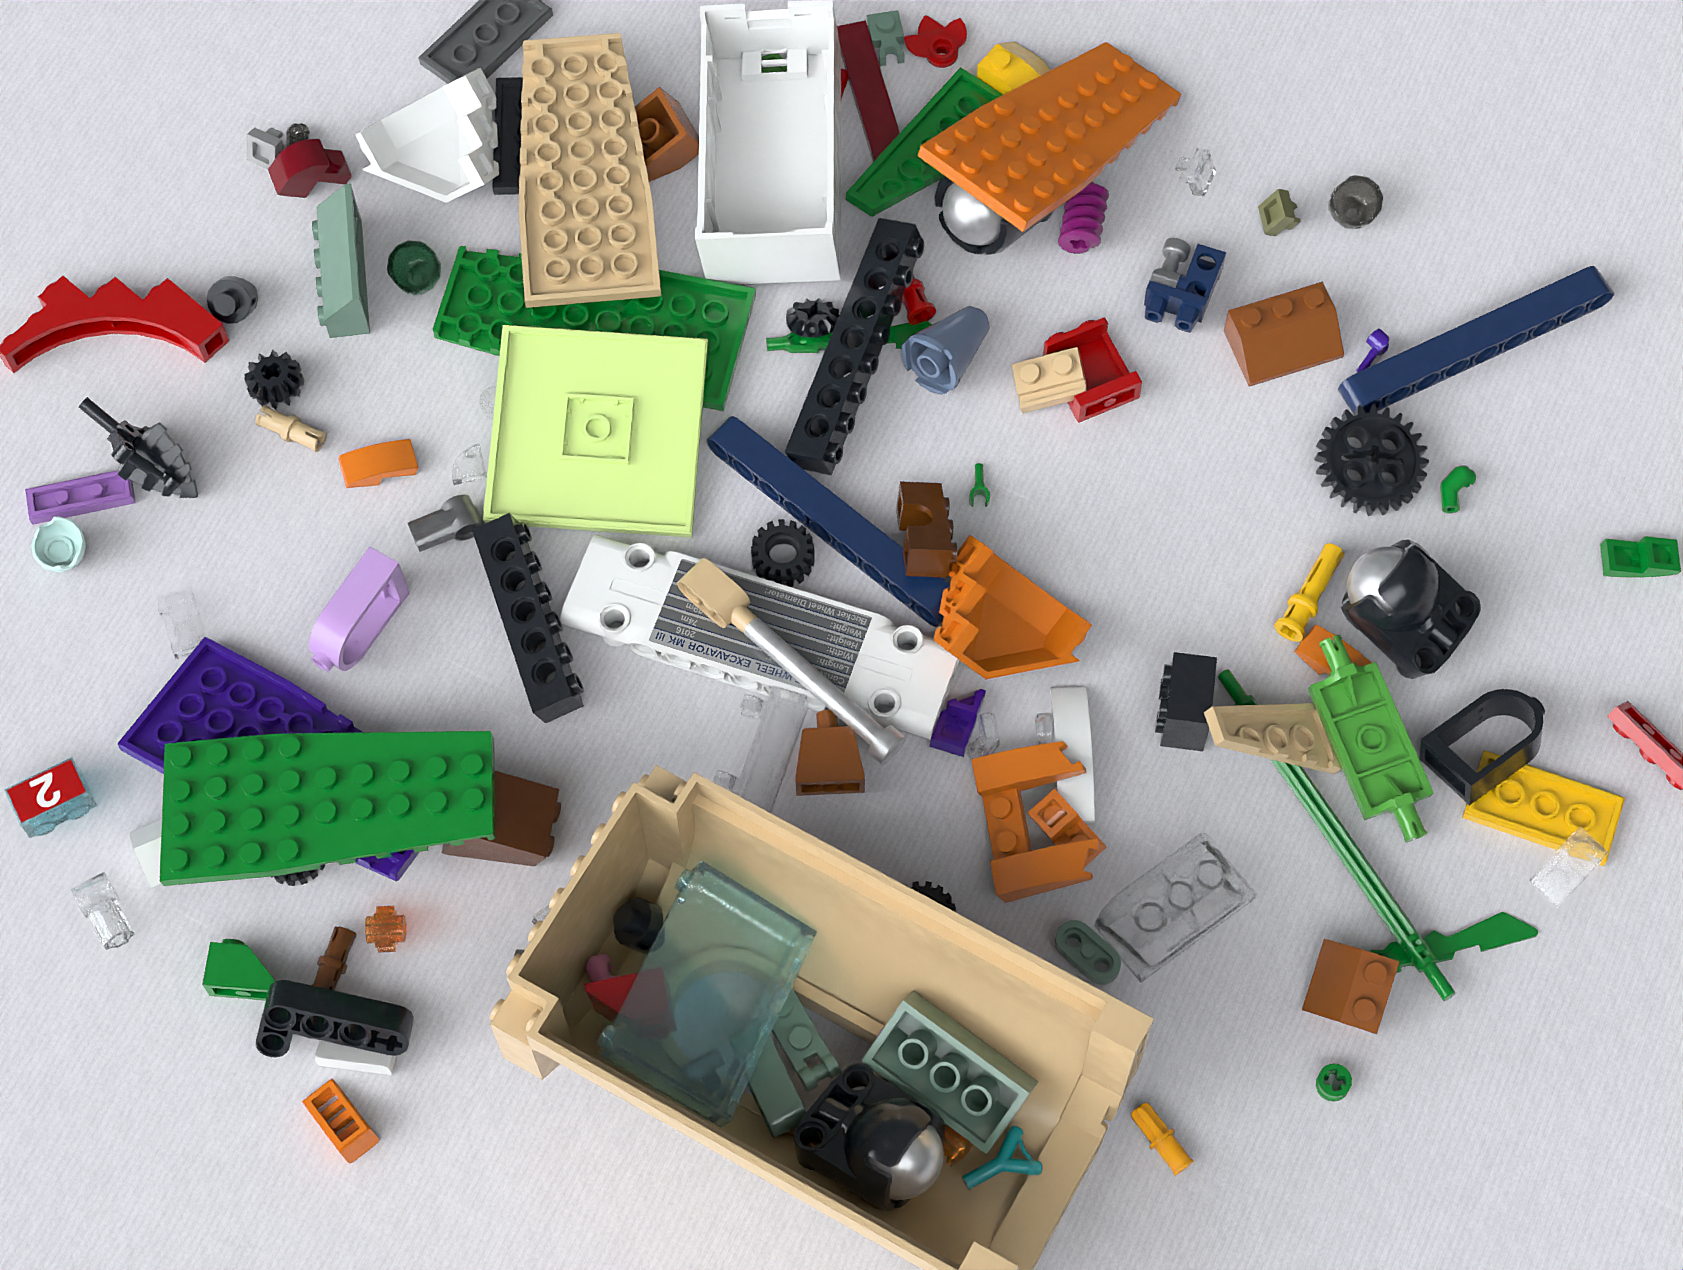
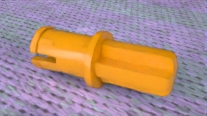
[1131,1102,1194,1176]

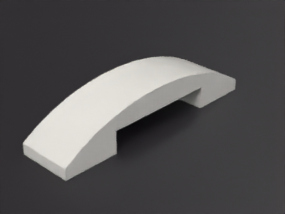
[1050,687,1095,824]

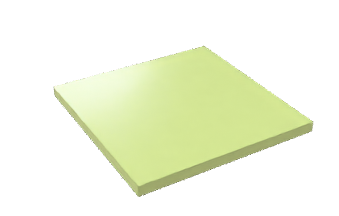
[483,325,708,538]

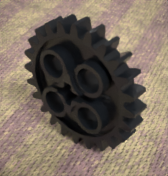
[1314,404,1429,516]

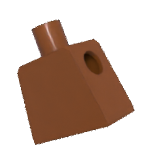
[795,710,865,796]

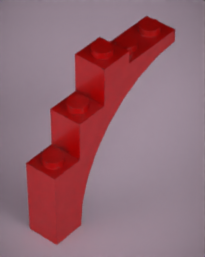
[0,275,229,373]

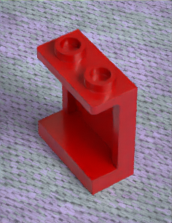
[1043,317,1142,423]

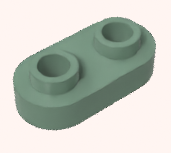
[1055,920,1121,985]

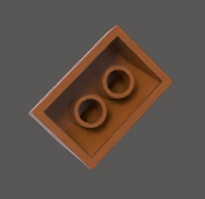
[1224,281,1344,387]

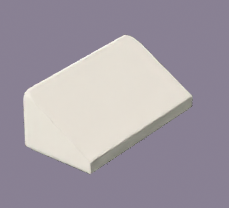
[314,1040,396,1075]

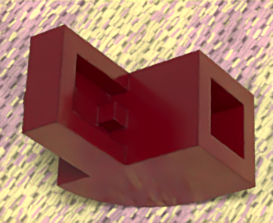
[268,139,352,198]

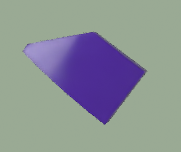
[929,689,986,757]

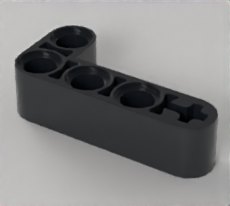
[255,980,414,1058]

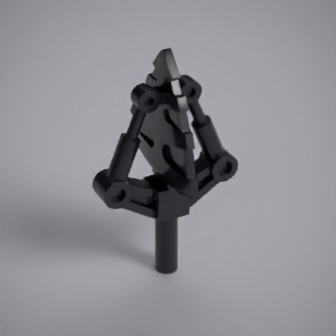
[78,397,198,498]

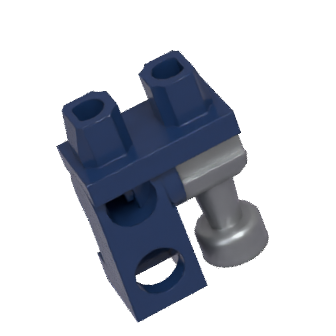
[1144,238,1226,333]

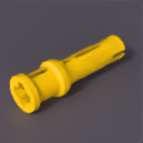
[1274,543,1345,642]

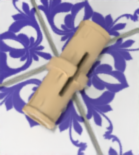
[256,405,326,452]

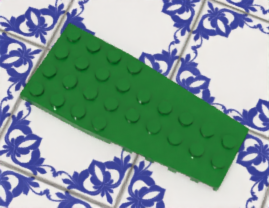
[433,246,756,411]
[159,731,496,886]

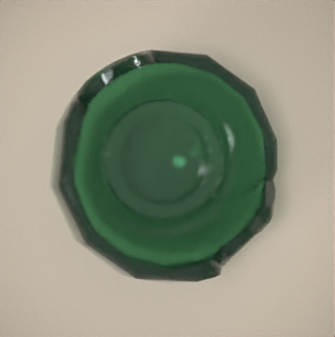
[387,240,441,295]

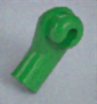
[1440,465,1476,514]

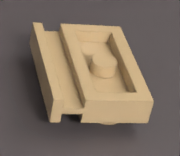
[1012,347,1087,413]

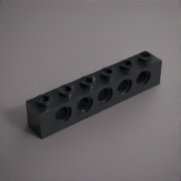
[472,513,584,723]

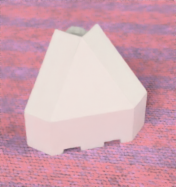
[356,68,499,203]

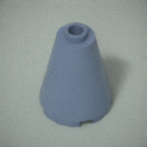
[901,306,990,395]

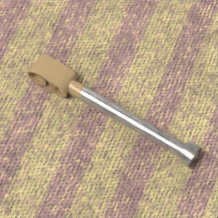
[677,558,906,765]

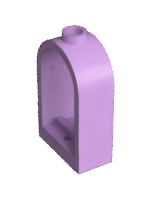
[309,547,409,672]

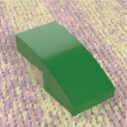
[1600,536,1681,578]

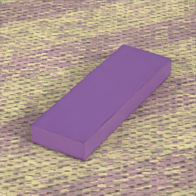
[25,470,135,525]

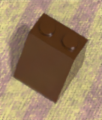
[441,771,561,867]

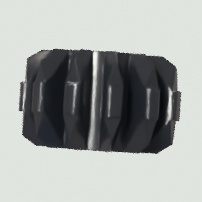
[244,349,304,410]

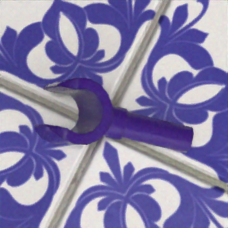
[1356,328,1390,372]

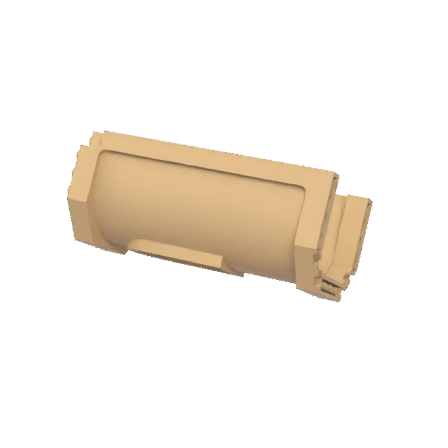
[489,765,1154,1270]

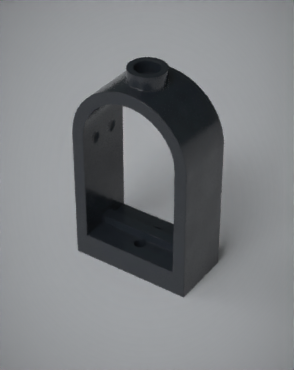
[1420,689,1545,806]

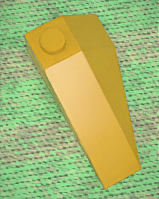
[977,42,1051,95]

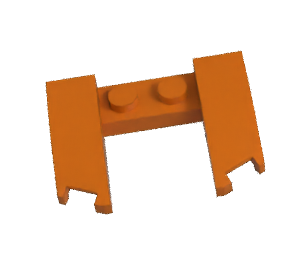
[971,741,1101,903]

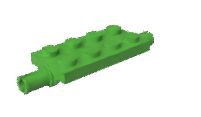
[1308,635,1434,843]

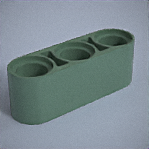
[727,1023,806,1138]

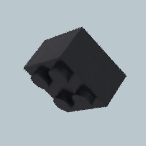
[1155,652,1217,752]

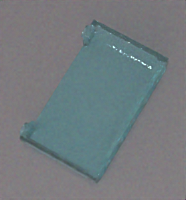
[597,861,817,1128]

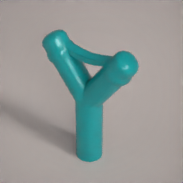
[962,1126,1043,1190]

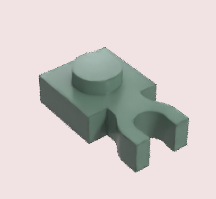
[867,10,904,66]

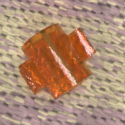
[365,906,407,953]

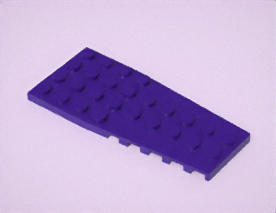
[117,637,420,881]

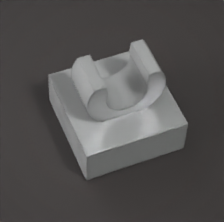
[247,127,283,169]

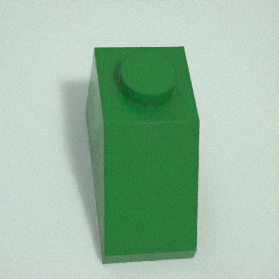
[202,939,275,1001]

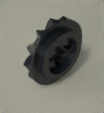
[786,298,839,338]

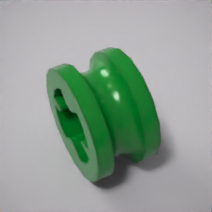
[1315,1063,1352,1102]

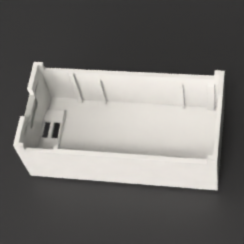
[695,0,841,285]

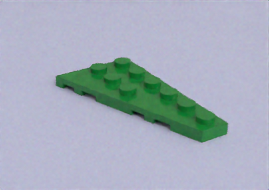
[845,67,1003,217]

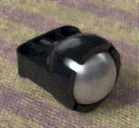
[934,175,1055,255]
[1341,539,1481,679]
[794,1063,946,1211]

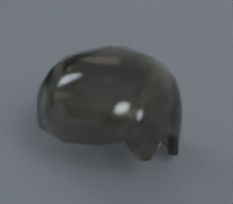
[1328,175,1383,229]

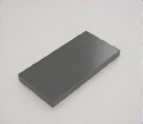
[418,0,553,84]

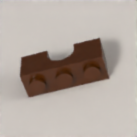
[896,481,957,578]

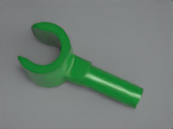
[969,463,990,507]

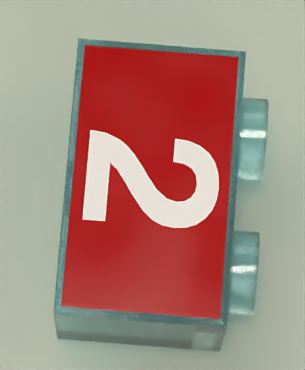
[4,757,97,838]

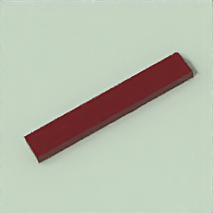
[837,20,900,162]

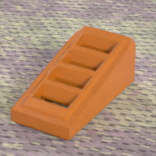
[302,1078,379,1164]

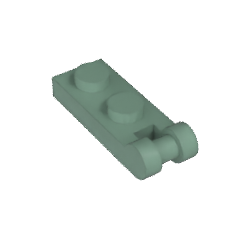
[756,982,841,1092]

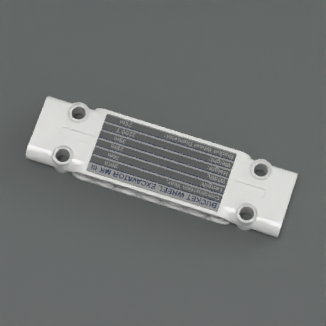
[560,534,960,740]

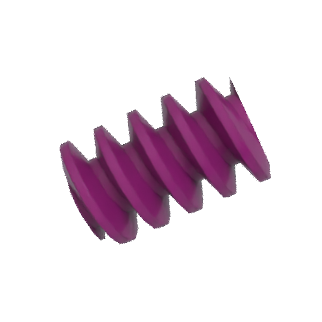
[1058,182,1109,254]

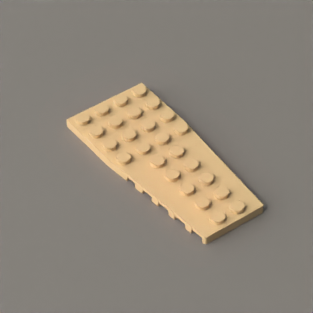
[519,33,661,308]

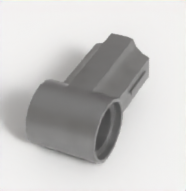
[407,494,482,552]

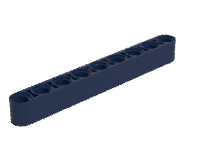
[1338,266,1614,414]
[706,416,950,627]

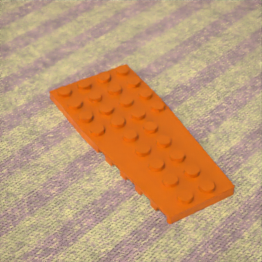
[918,42,1181,232]

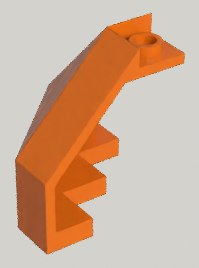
[934,535,1092,680]

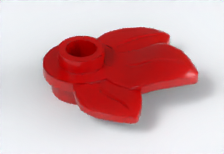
[904,15,967,68]

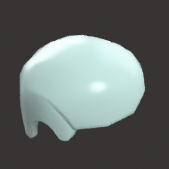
[31,516,87,573]

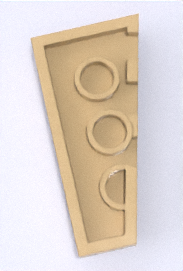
[1204,703,1342,774]

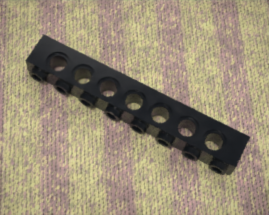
[785,218,924,476]

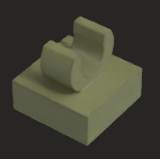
[1258,189,1301,236]

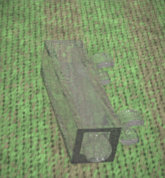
[713,685,808,813]

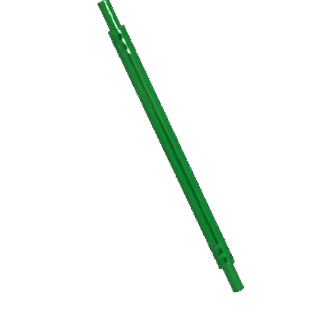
[1218,669,1456,1001]

